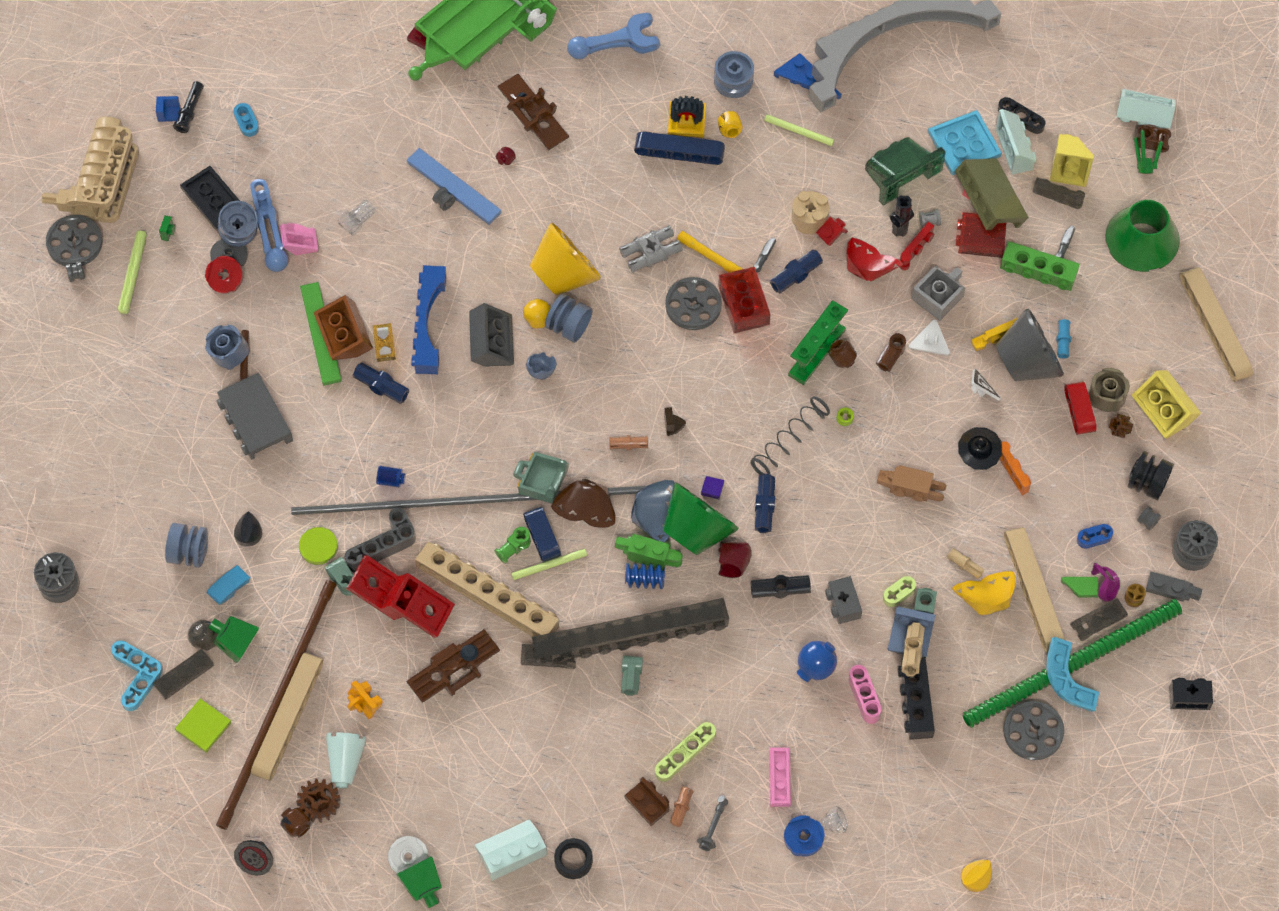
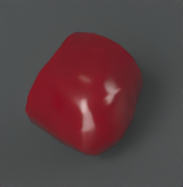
[718,541,752,578]

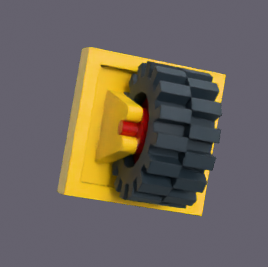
[668,96,706,138]

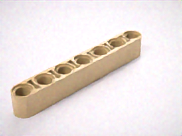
[1180,267,1253,382]
[1004,527,1065,653]
[251,653,324,781]

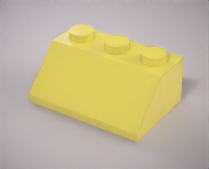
[1050,134,1094,187]
[1131,370,1201,439]

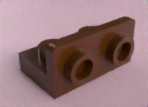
[624,777,670,826]

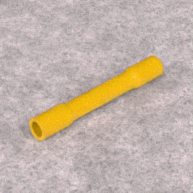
[677,231,744,279]

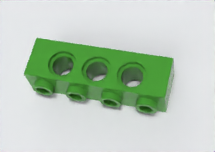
[1000,241,1080,291]

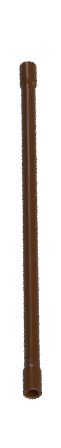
[216,580,337,830]

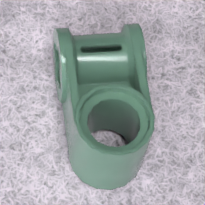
[325,557,353,596]

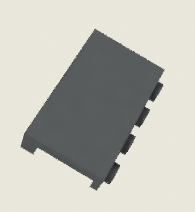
[216,373,293,460]

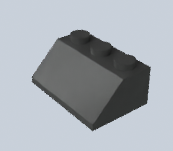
[469,303,514,367]

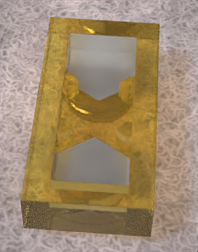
[372,323,396,362]

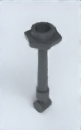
[697,795,728,851]

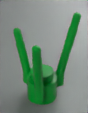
[1134,130,1163,174]

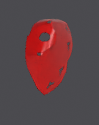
[847,237,903,282]

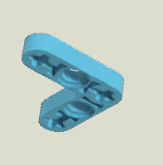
[111,641,163,711]

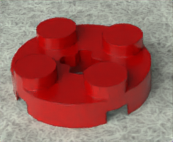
[205,256,243,294]

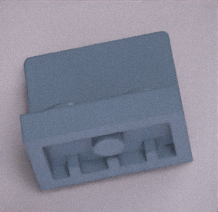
[888,606,936,657]

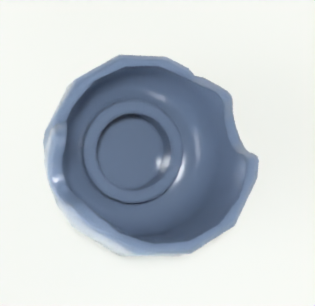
[526,352,557,380]

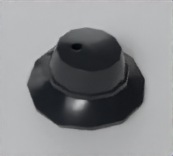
[958,427,1002,470]

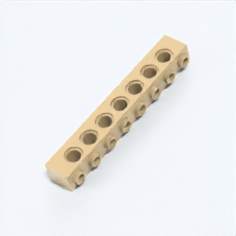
[415,541,559,645]

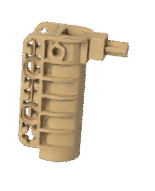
[42,117,139,223]

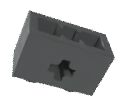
[825,576,862,624]

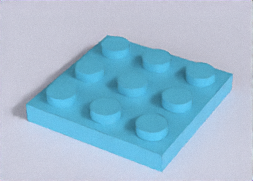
[928,110,1002,175]

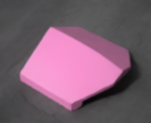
[280,223,318,256]

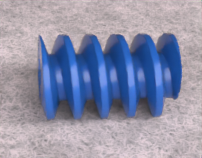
[625,563,665,590]

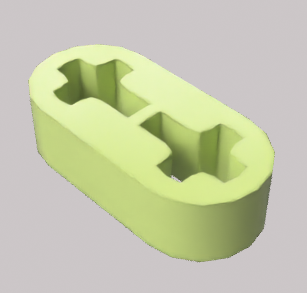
[883,576,916,607]

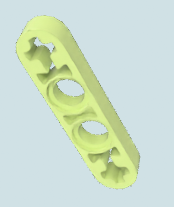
[655,722,716,782]

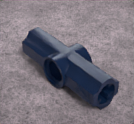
[770,249,823,294]
[353,362,409,404]
[755,474,776,533]

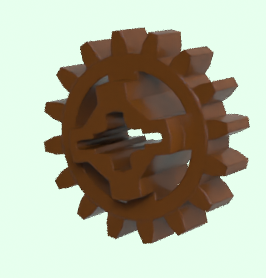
[296,778,341,823]

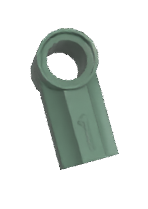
[621,655,643,696]

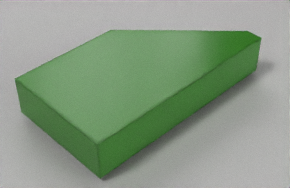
[1061,577,1099,598]

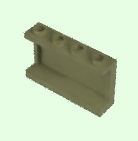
[955,159,1029,230]

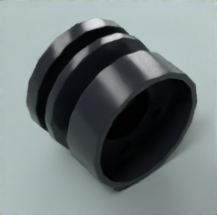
[1128,451,1174,501]

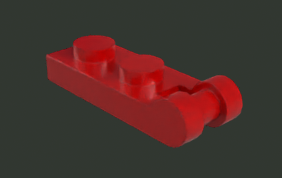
[899,222,935,270]

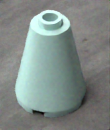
[326,732,366,788]

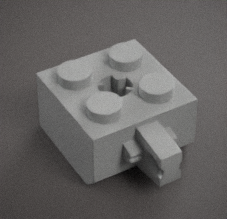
[911,266,965,321]

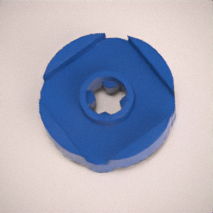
[784,815,825,857]

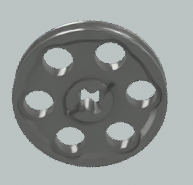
[46,215,103,266]
[665,277,722,330]
[1004,701,1064,760]

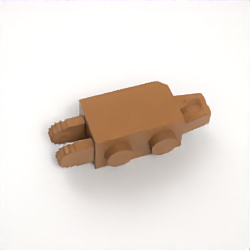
[877,465,947,502]

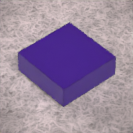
[701,476,724,500]

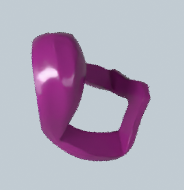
[1091,563,1120,602]

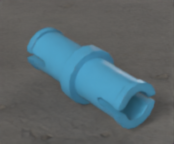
[1056,319,1072,359]

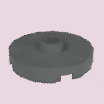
[210,239,248,272]

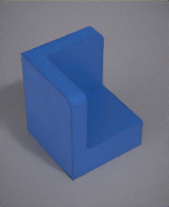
[156,96,181,122]

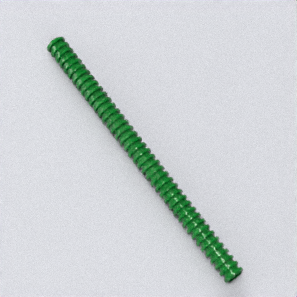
[963,599,1182,728]

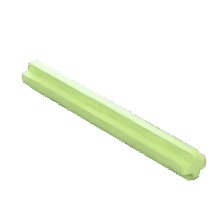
[118,230,147,314]

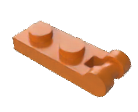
[999,441,1031,495]

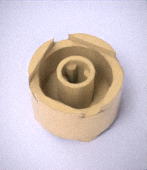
[791,191,829,234]

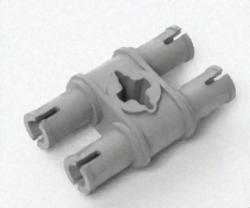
[619,225,683,273]

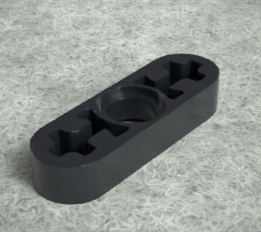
[998,97,1046,134]

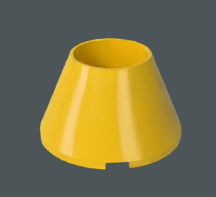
[530,222,601,295]

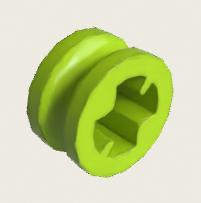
[836,407,854,426]

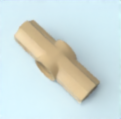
[902,622,925,677]

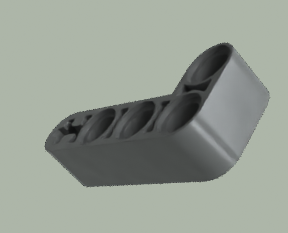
[344,508,416,572]

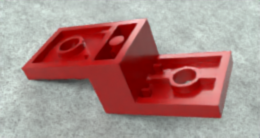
[346,555,455,638]

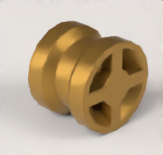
[1124,583,1146,607]

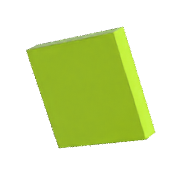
[175,699,232,753]

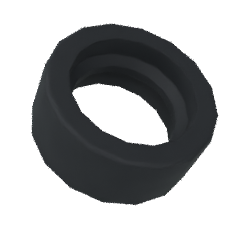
[554,838,593,879]

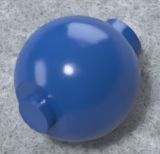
[797,641,837,682]

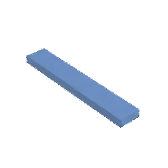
[407,148,501,225]

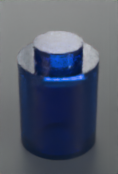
[376,466,406,488]

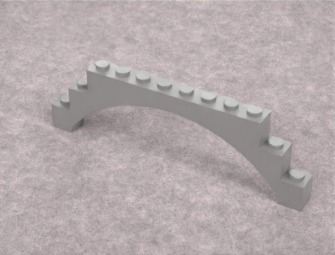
[808,0,1002,113]

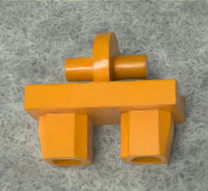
[347,680,383,719]

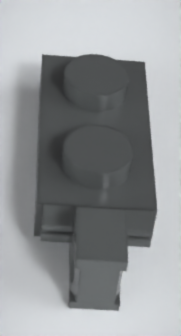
[1146,571,1203,602]

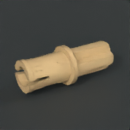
[947,548,984,578]

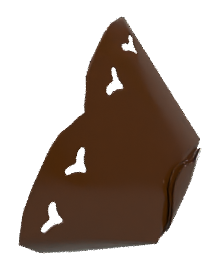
[551,479,616,528]

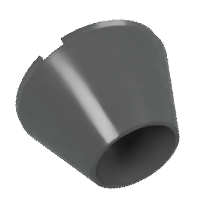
[996,308,1064,382]

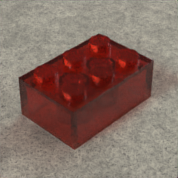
[718,267,771,334]

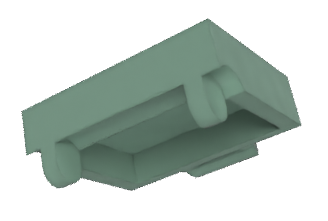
[513,452,569,503]

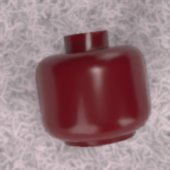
[495,147,516,165]

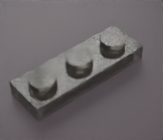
[153,649,214,700]

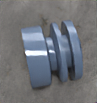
[218,200,258,247]
[545,293,593,343]
[165,523,208,568]

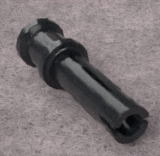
[173,81,204,133]

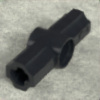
[889,195,914,237]
[750,575,811,599]

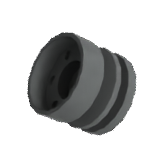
[1172,520,1218,571]
[33,552,80,603]

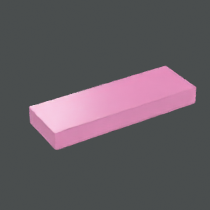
[770,748,791,807]

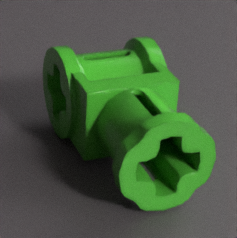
[494,527,531,564]

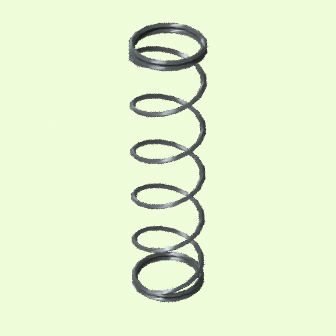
[750,396,830,475]

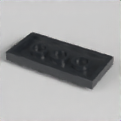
[180,166,240,234]

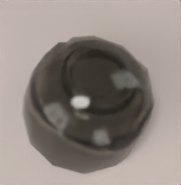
[187,620,218,651]

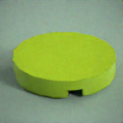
[299,527,338,565]

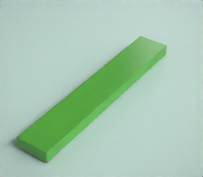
[300,282,341,386]

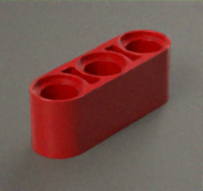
[1064,382,1097,435]

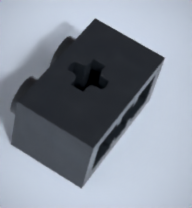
[1169,678,1213,710]

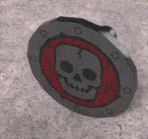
[234,840,273,876]

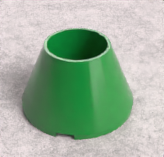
[1105,200,1180,272]
[663,482,739,555]

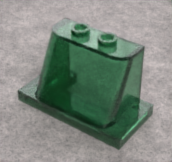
[865,137,946,206]

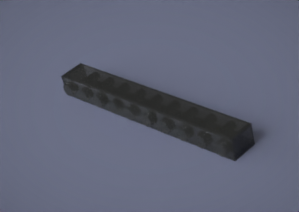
[532,598,729,666]

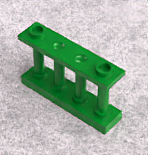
[788,300,848,385]

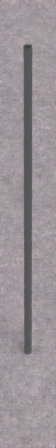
[291,485,648,515]

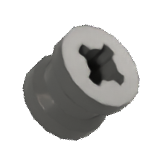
[432,187,456,211]
[66,261,85,282]
[1137,506,1161,531]

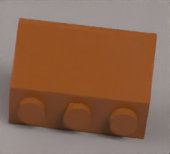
[313,295,373,360]

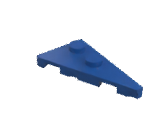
[774,53,842,100]

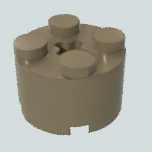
[1089,368,1130,412]

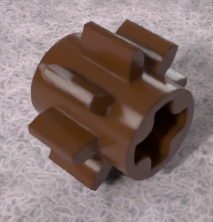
[1109,414,1133,438]

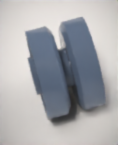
[714,51,754,98]

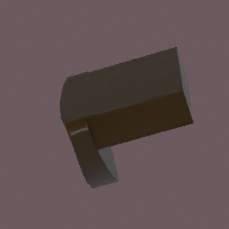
[664,407,686,436]

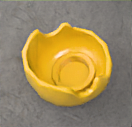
[523,299,551,328]

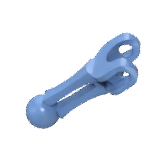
[567,13,661,59]
[250,179,288,272]

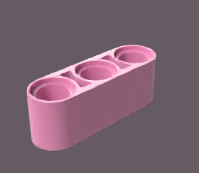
[849,665,881,724]

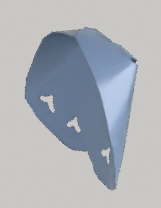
[631,480,675,542]

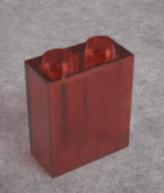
[955,212,1007,258]

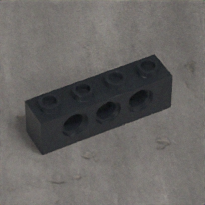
[898,657,935,740]

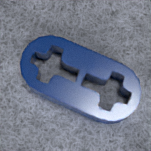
[1077,524,1113,549]

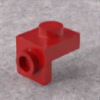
[816,216,848,246]

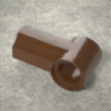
[876,333,906,372]

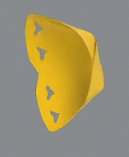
[952,571,1016,616]

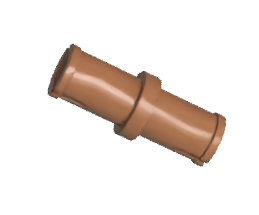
[609,435,648,450]

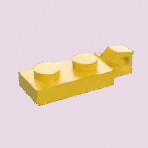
[971,318,1018,351]

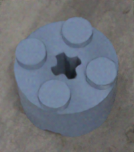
[205,324,249,370]

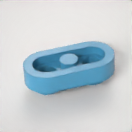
[233,103,259,137]

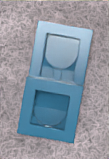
[206,565,251,605]

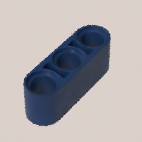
[523,507,561,562]

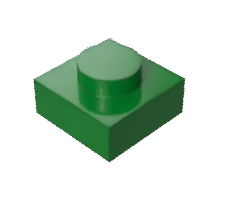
[159,215,175,241]

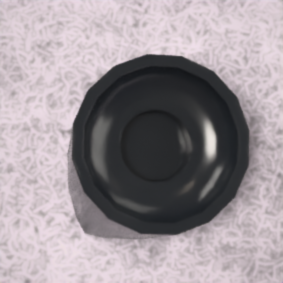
[234,511,263,547]

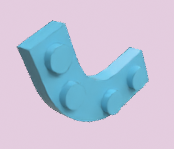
[1046,637,1099,712]

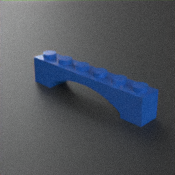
[411,265,446,375]

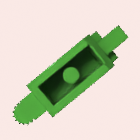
[615,534,683,570]

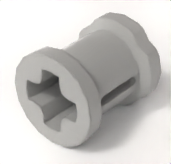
[919,209,941,228]

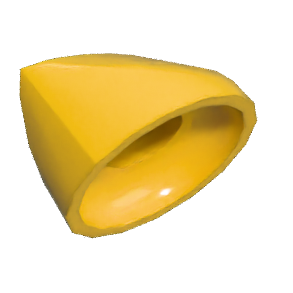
[960,860,992,892]

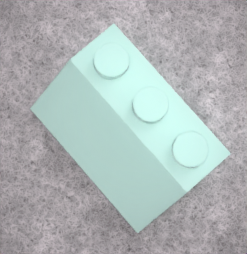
[1116,89,1176,129]
[996,109,1036,175]
[475,819,547,881]

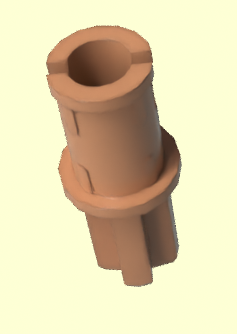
[670,787,694,827]

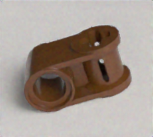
[1136,125,1171,153]

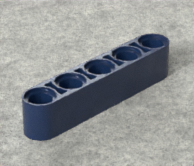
[634,132,725,165]

